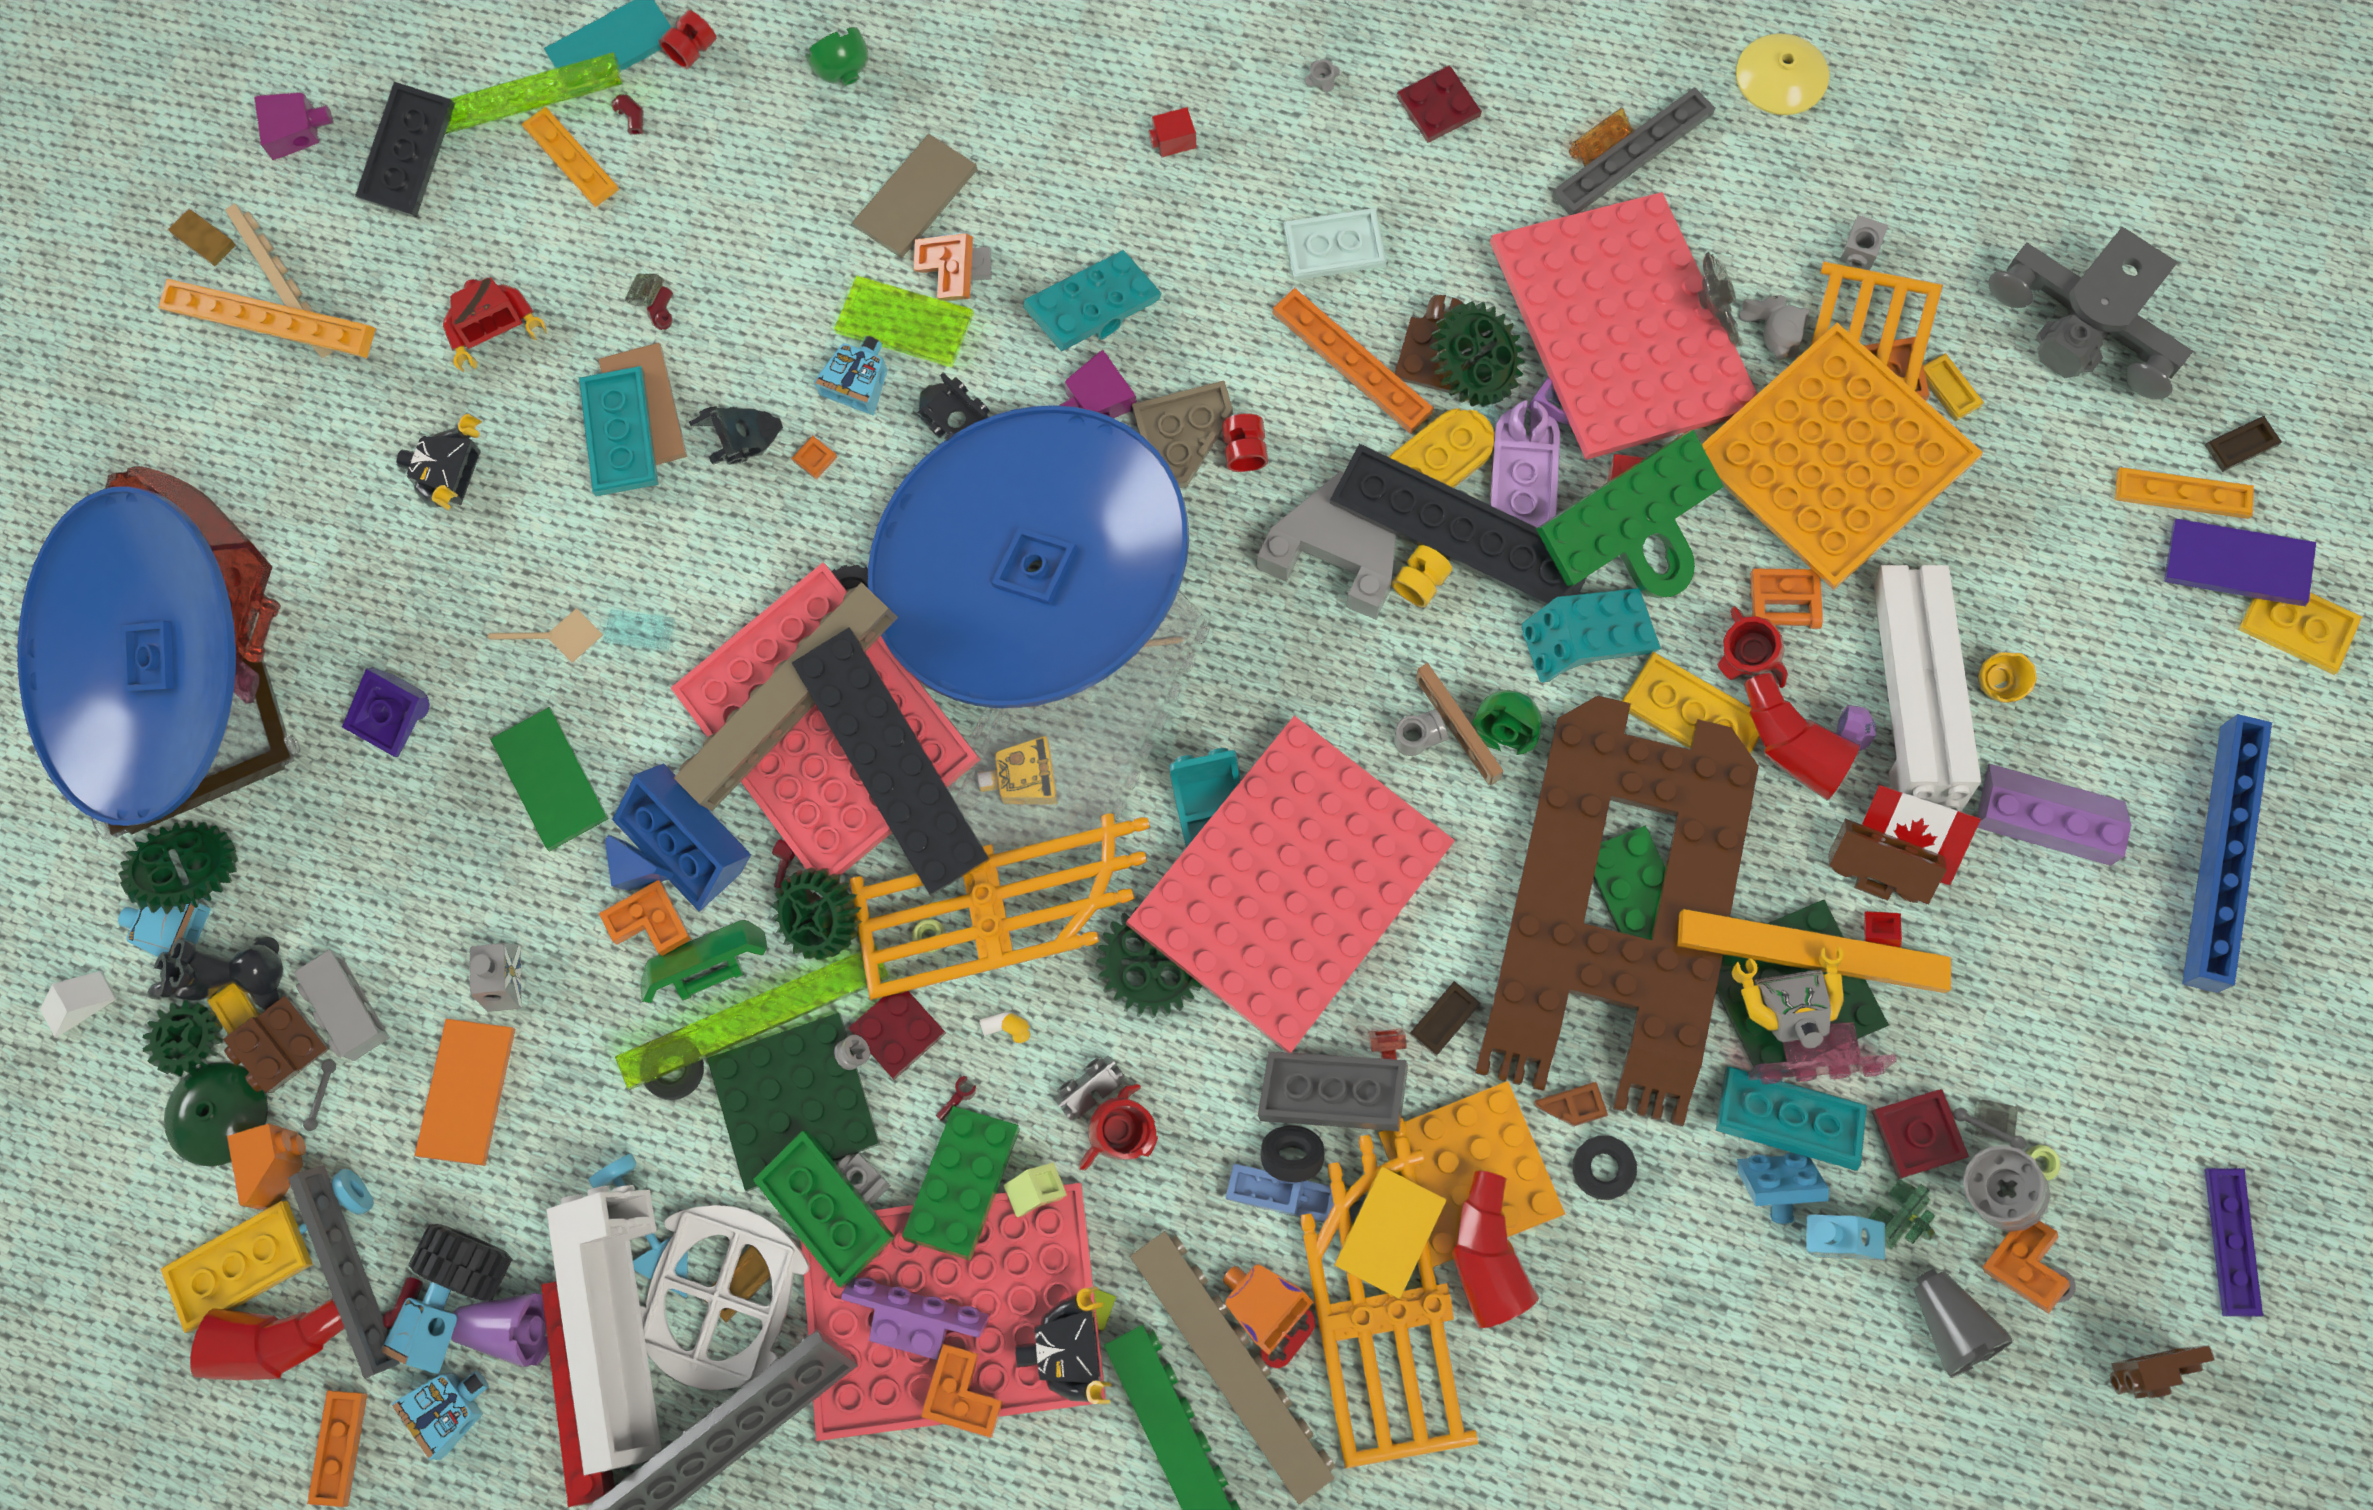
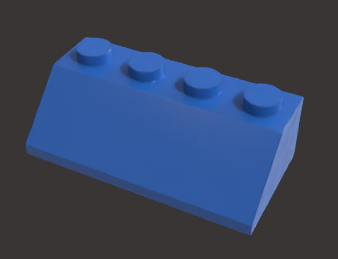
[612,763,751,912]

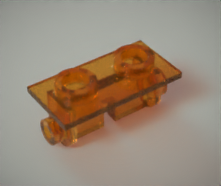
[1569,107,1633,167]

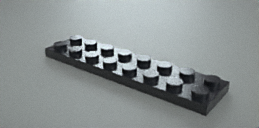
[1330,443,1588,606]
[791,627,991,896]

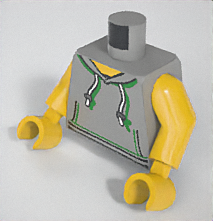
[1732,946,1844,1048]

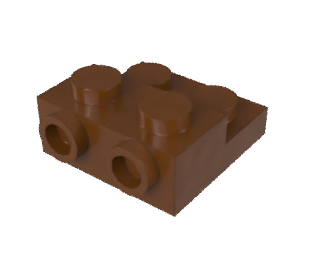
[223,995,330,1093]
[2110,1345,2215,1399]

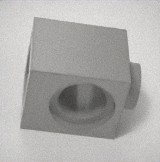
[1839,215,1888,270]

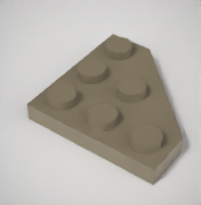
[1132,380,1233,488]

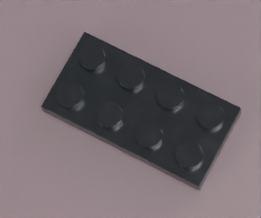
[355,81,455,218]

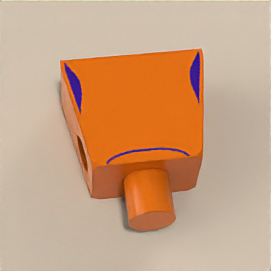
[1223,1264,1313,1355]

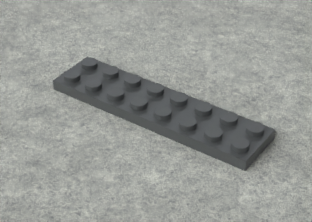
[586,1330,858,1510]

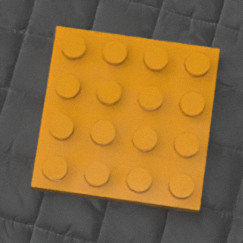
[1378,1081,1565,1267]

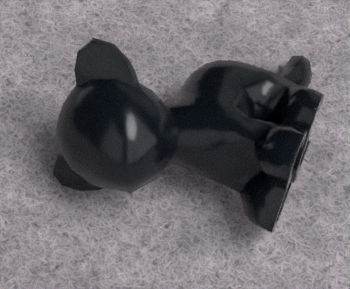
[147,937,284,1010]

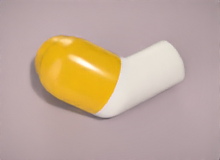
[980,1012,1031,1043]

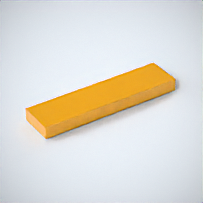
[522,106,619,208]
[2115,467,2254,519]

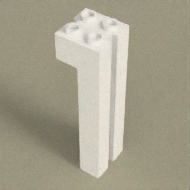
[1874,565,1981,811]
[546,1185,662,1475]

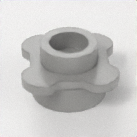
[1305,59,1340,92]

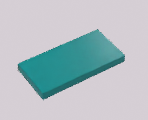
[544,0,672,97]
[579,366,659,496]
[1716,1066,1867,1171]

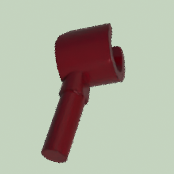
[772,839,795,888]
[936,1076,976,1121]

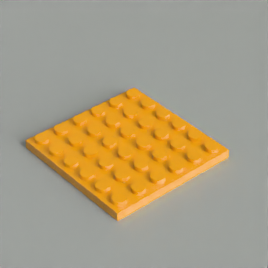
[1702,323,1983,590]

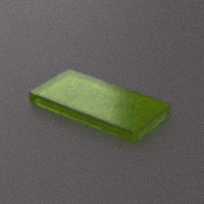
[834,275,974,368]

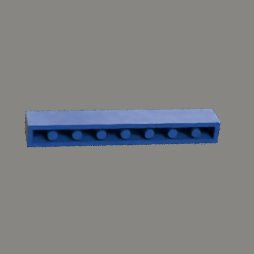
[2182,714,2272,993]

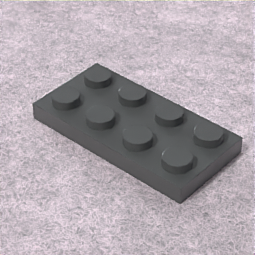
[1258,1051,1408,1131]

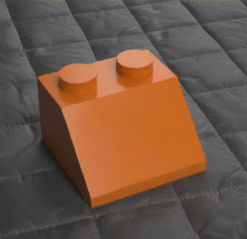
[227,1123,306,1210]

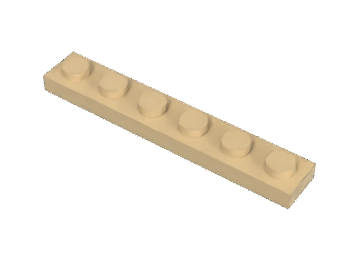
[225,203,333,358]

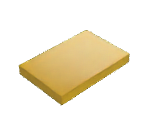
[2238,592,2362,675]
[1334,1166,1447,1299]

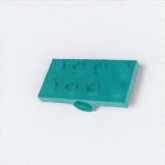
[1023,250,1162,352]

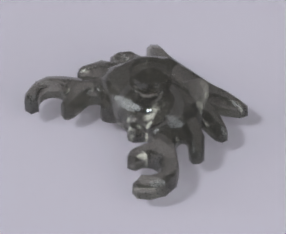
[1698,252,1743,347]

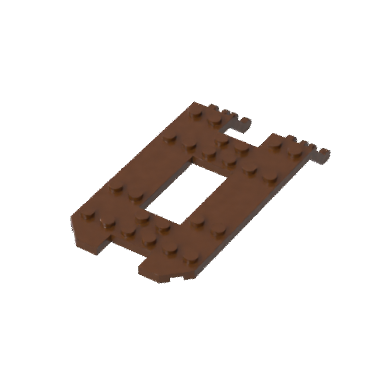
[1475,696,1759,1127]

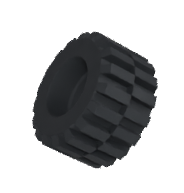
[408,1224,513,1301]

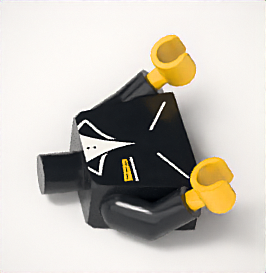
[396,414,482,511]
[1015,1286,1111,1405]

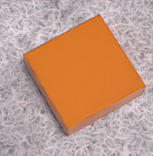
[791,436,837,480]

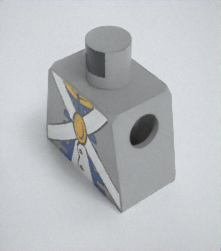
[470,943,522,1012]

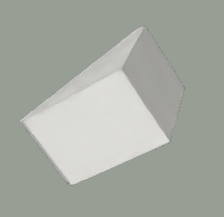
[40,971,117,1038]

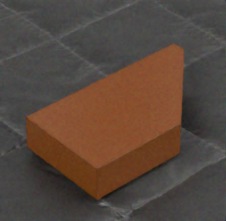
[1534,1082,1608,1127]

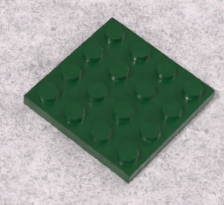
[1716,899,1889,1078]
[707,1012,881,1192]

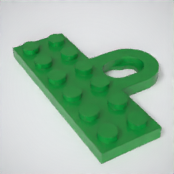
[1536,430,1724,598]

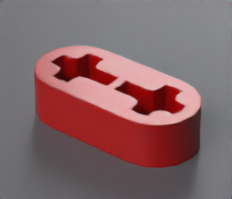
[1261,1309,1315,1369]

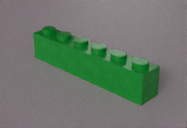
[1104,1325,1241,1510]

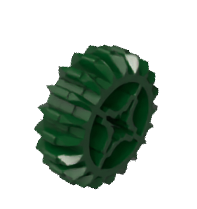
[771,867,862,960]

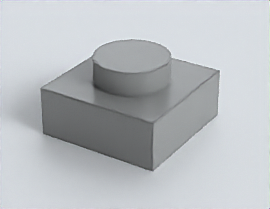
[971,247,992,281]

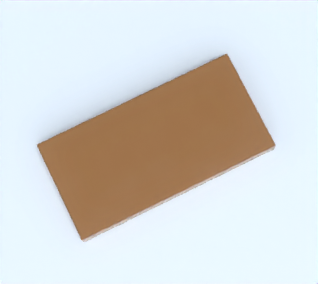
[598,343,687,465]

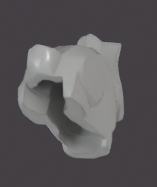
[1740,295,1810,360]

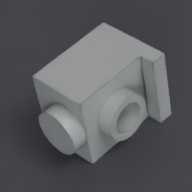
[837,1153,891,1207]

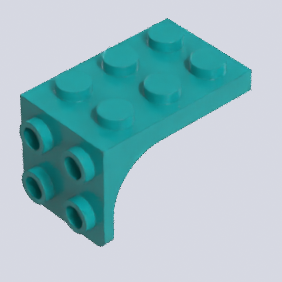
[1521,588,1661,683]
[1169,748,1241,848]

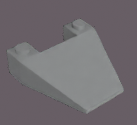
[1257,471,1396,620]

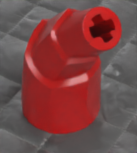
[1744,673,1860,801]
[1452,1171,1539,1329]
[190,1298,345,1380]

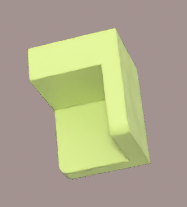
[1004,1162,1067,1217]

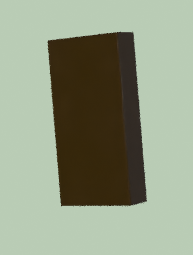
[2205,416,2282,472]
[1410,981,1481,1057]

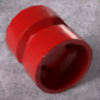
[659,10,717,70]
[1222,413,1268,472]

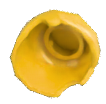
[1978,652,2037,703]

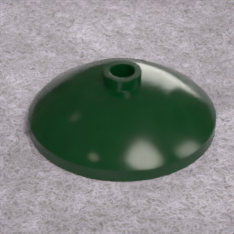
[164,1062,268,1166]

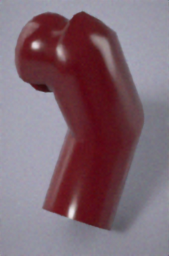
[612,94,644,135]
[383,1277,423,1329]

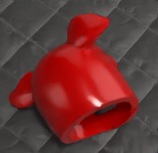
[1717,606,1788,688]
[1079,1084,1158,1170]

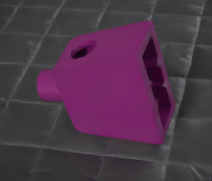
[254,92,333,160]
[1058,350,1137,418]

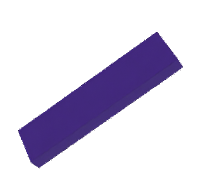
[2204,1168,2263,1317]

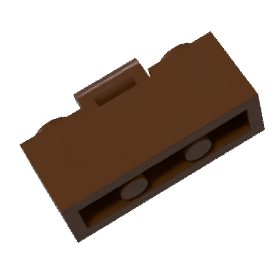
[1828,818,1947,905]

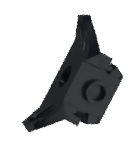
[917,372,990,441]
[689,406,783,465]

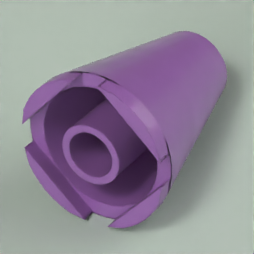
[451,1293,549,1367]

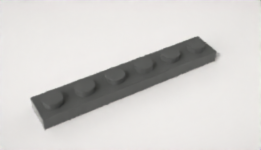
[1552,87,1715,215]
[288,1165,400,1379]

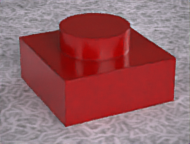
[1864,911,1902,948]

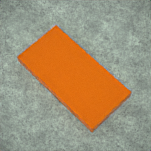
[414,1019,515,1166]

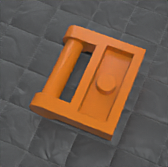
[1750,569,1823,629]

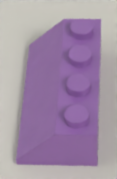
[1977,763,2131,866]

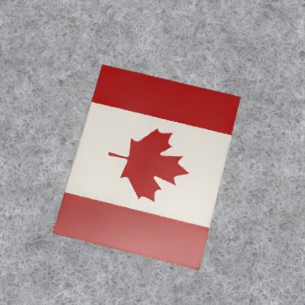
[1862,785,1981,886]

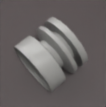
[1963,1145,2051,1232]

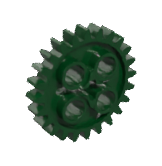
[1430,301,1525,407]
[118,821,238,914]
[1096,907,1203,1018]

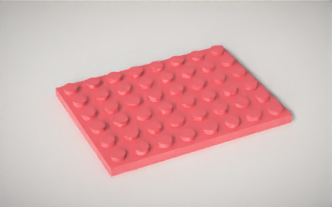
[1490,192,1757,460]
[671,562,981,876]
[1126,715,1455,1054]
[801,1183,1106,1441]

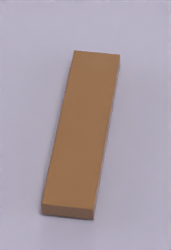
[1416,663,1503,785]

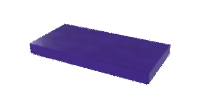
[2164,519,2317,607]

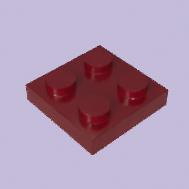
[1397,65,1481,143]
[848,991,946,1080]
[1872,1089,1969,1179]

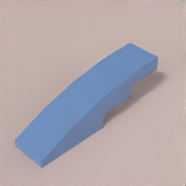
[1226,1164,1367,1225]

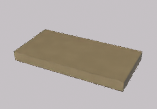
[852,134,978,258]

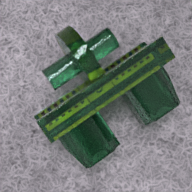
[1869,1180,1936,1250]

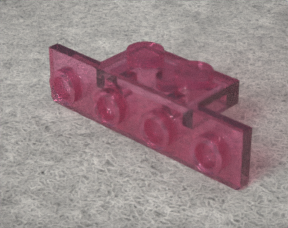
[1748,1022,1897,1084]

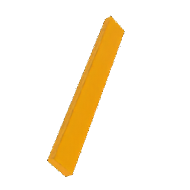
[158,279,376,359]
[1678,909,1951,993]

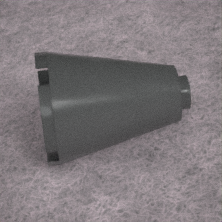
[1914,1269,2013,1378]

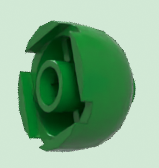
[805,27,868,86]
[1472,690,1542,755]

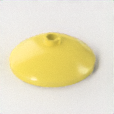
[1736,33,1829,115]

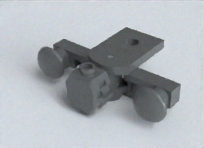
[1988,226,2193,400]

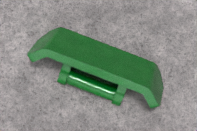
[640,920,768,1004]

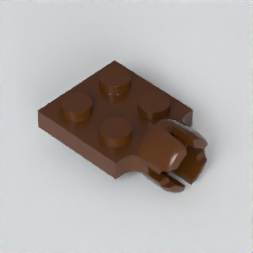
[1395,295,1465,395]

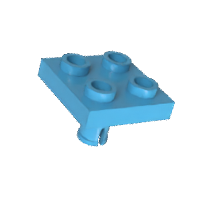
[1737,1152,1829,1224]

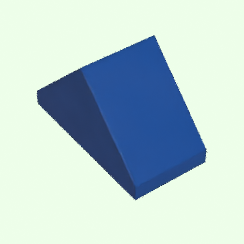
[605,835,674,891]

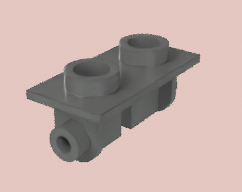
[1054,1056,1125,1121]

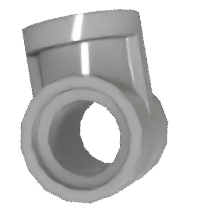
[1394,709,1448,756]

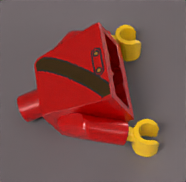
[443,278,547,373]

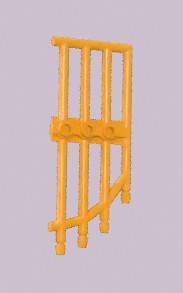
[1763,261,1943,525]
[849,813,1150,1000]
[1301,1118,1478,1469]

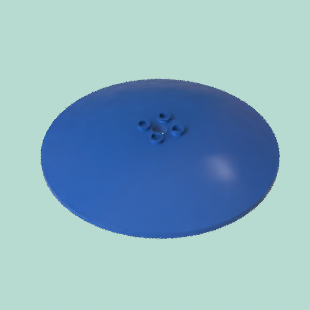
[868,405,1189,709]
[17,487,236,826]

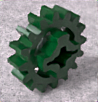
[142,1000,223,1077]

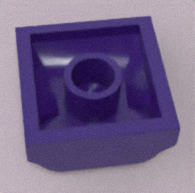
[342,668,430,757]

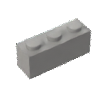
[294,949,390,1061]

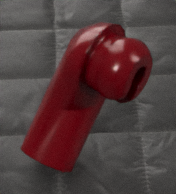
[647,286,673,330]

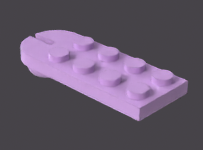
[1490,400,1560,527]

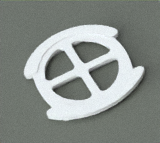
[640,1205,810,1390]

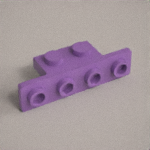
[841,1277,989,1360]

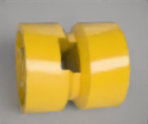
[1391,545,1453,608]

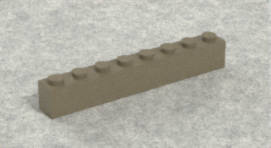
[674,582,898,811]
[1130,1231,1336,1505]

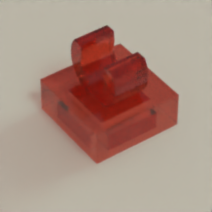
[1368,1028,1407,1059]

